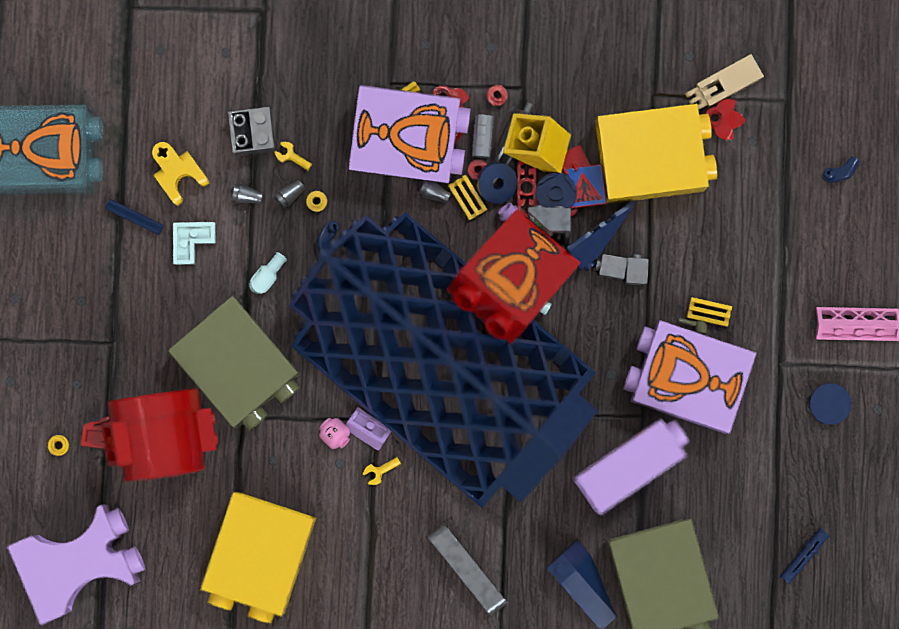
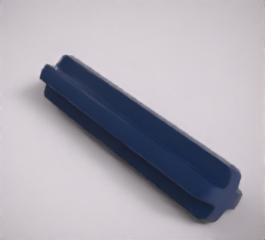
[106,199,164,235]

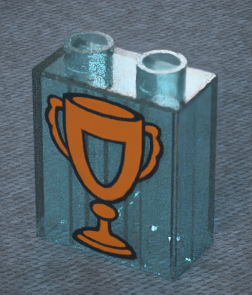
[0,105,103,194]

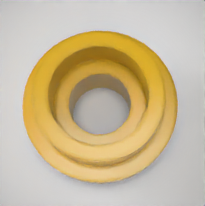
[306,191,327,212]
[48,435,69,456]

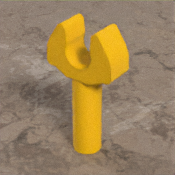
[275,142,312,171]
[363,457,401,485]

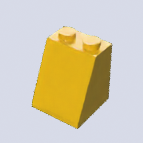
[503,113,571,173]

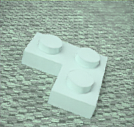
[173,222,216,265]

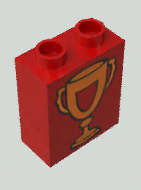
[447,209,581,345]

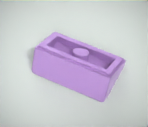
[346,407,391,451]

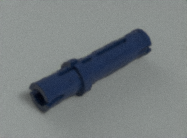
[780,528,830,584]

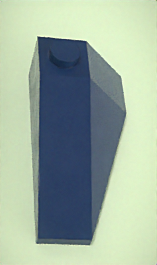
[566,201,635,271]
[546,540,617,629]

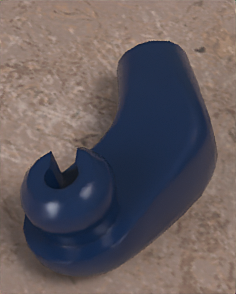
[823,156,860,183]
[316,220,340,254]

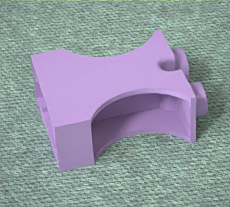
[8,505,145,624]

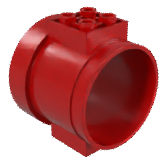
[102,388,218,481]

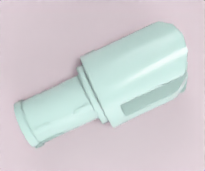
[249,252,287,294]

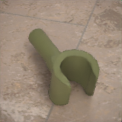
[678,318,707,333]

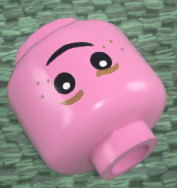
[319,418,350,449]

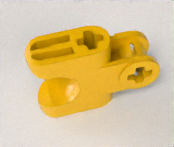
[152,142,209,206]

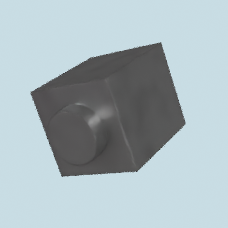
[595,254,628,281]
[625,254,649,286]

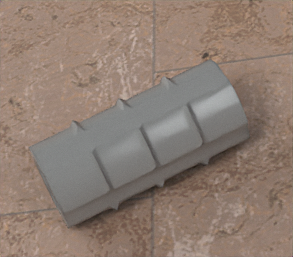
[472,115,494,159]

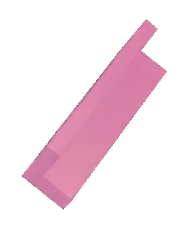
[816,307,899,341]

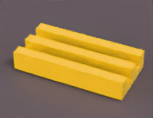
[448,175,487,221]
[687,297,732,327]

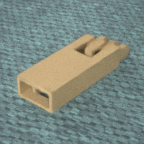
[685,54,764,110]

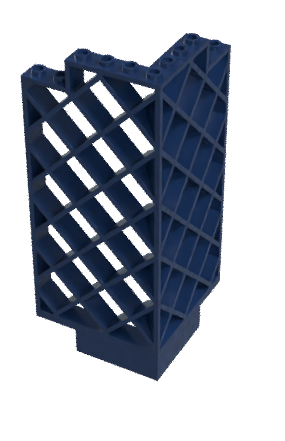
[289,212,598,508]

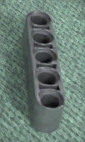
[427,523,507,616]

